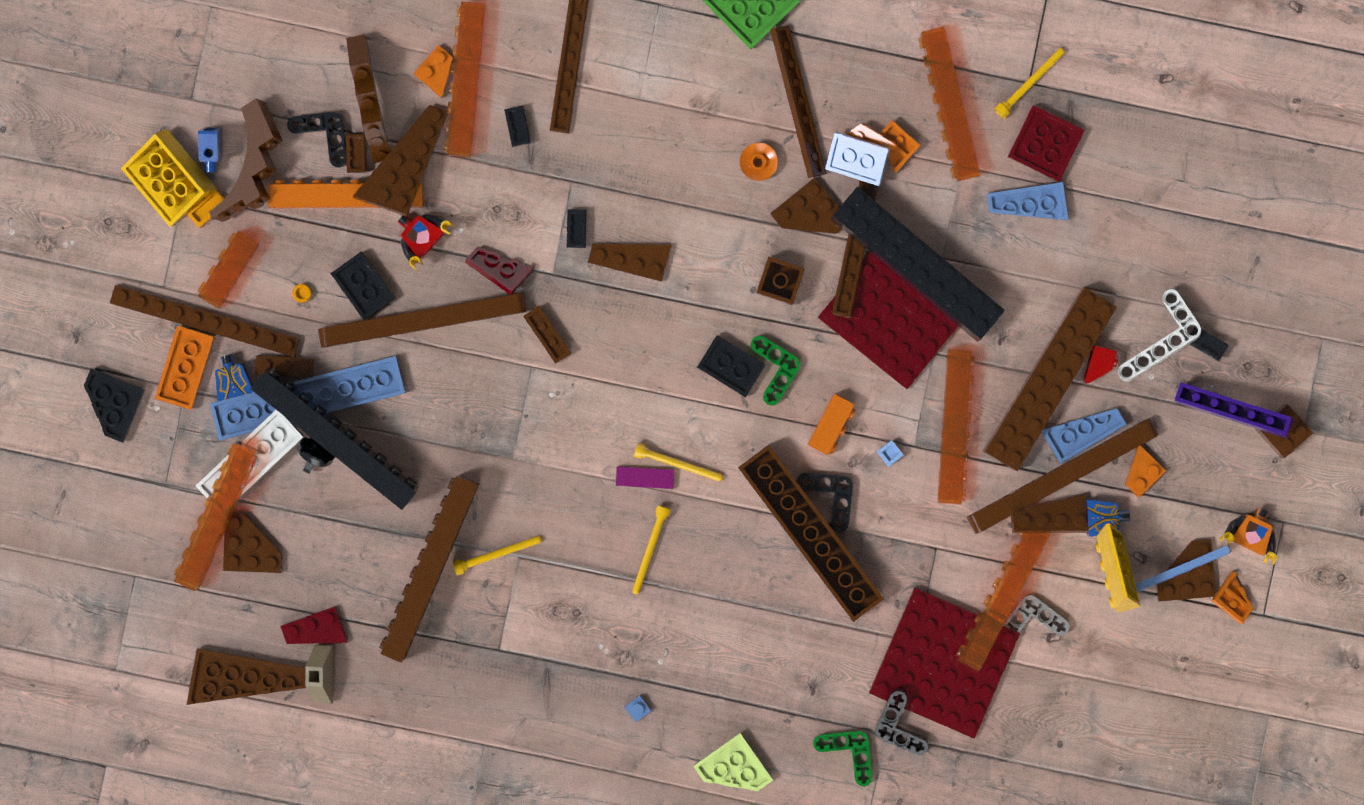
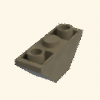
[305,645,333,704]

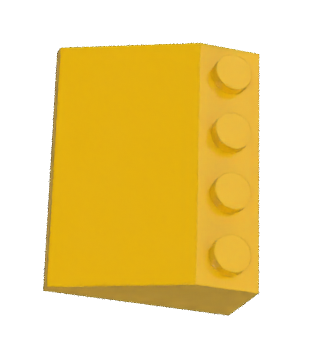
[121,128,216,227]
[1095,523,1141,613]

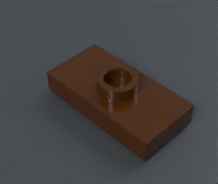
[346,134,367,173]

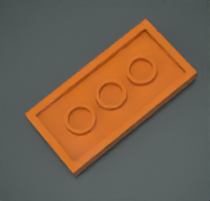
[154,325,215,410]

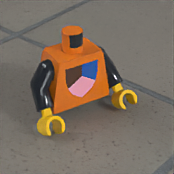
[1220,507,1277,566]

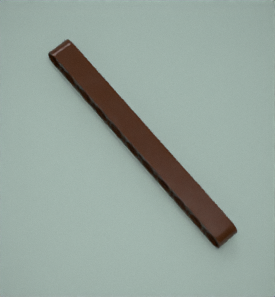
[318,293,527,348]
[966,418,1159,534]

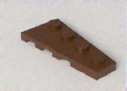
[588,244,671,282]
[1011,494,1089,533]

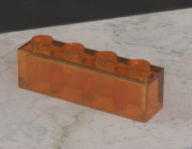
[198,231,260,309]

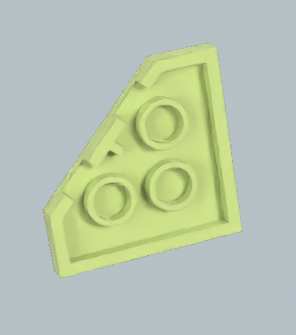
[693,733,773,792]

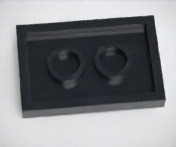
[330,251,395,320]
[697,335,766,398]

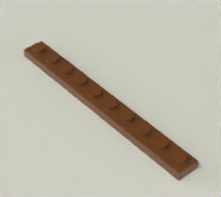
[110,285,300,357]

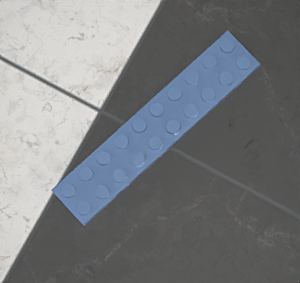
[210,356,406,441]

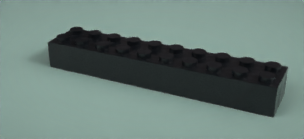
[830,187,1005,342]
[250,367,419,510]

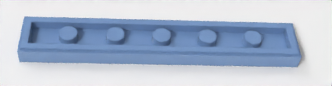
[1136,545,1232,592]

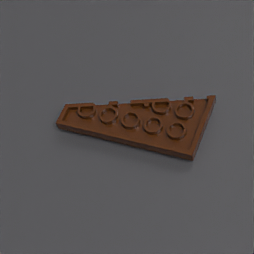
[353,105,448,217]
[186,648,306,705]

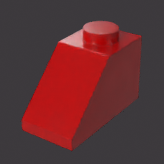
[1083,346,1119,384]

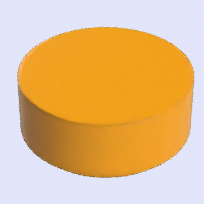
[292,284,312,303]

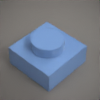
[624,695,651,722]

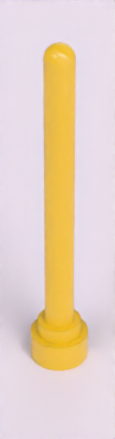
[994,48,1065,119]
[633,442,723,481]
[632,505,671,594]
[452,536,542,576]

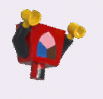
[398,214,455,270]

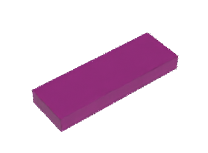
[616,467,674,489]

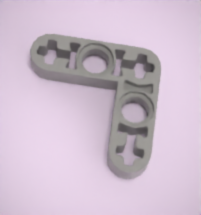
[1002,595,1070,636]

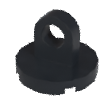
[297,437,335,474]

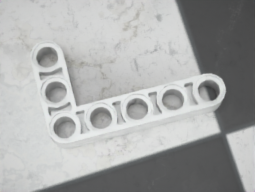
[1118,289,1201,382]

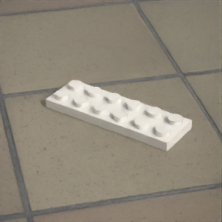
[196,410,305,514]

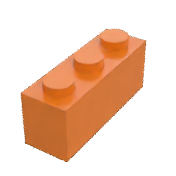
[807,394,856,455]

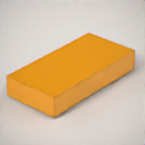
[186,189,224,228]

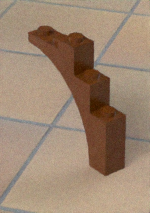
[346,34,391,163]
[209,98,283,222]

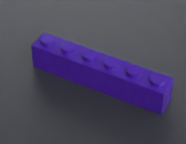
[1175,382,1294,438]

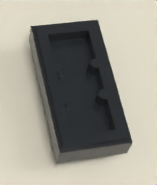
[504,105,531,147]
[566,209,587,248]
[1189,327,1229,362]

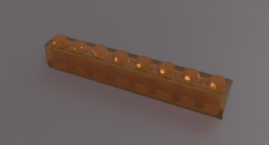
[444,1,485,158]
[918,26,980,183]
[937,349,975,505]
[174,441,260,591]
[956,533,1050,671]

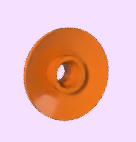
[740,143,778,181]

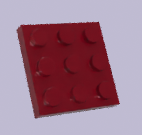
[1007,105,1085,182]

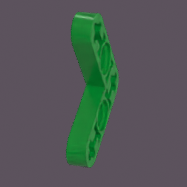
[751,336,800,406]
[813,730,872,787]

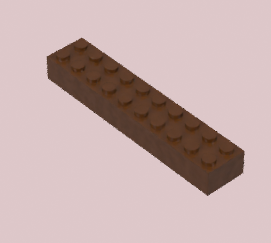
[983,287,1117,472]
[738,444,884,622]
[379,475,480,663]

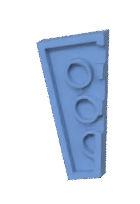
[986,182,1069,220]
[1041,408,1127,464]

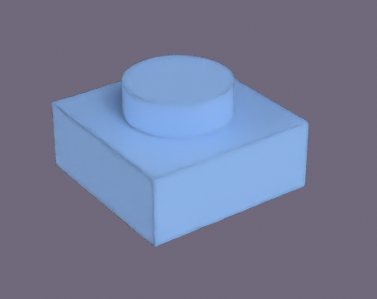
[876,440,903,467]

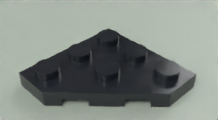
[84,368,145,443]

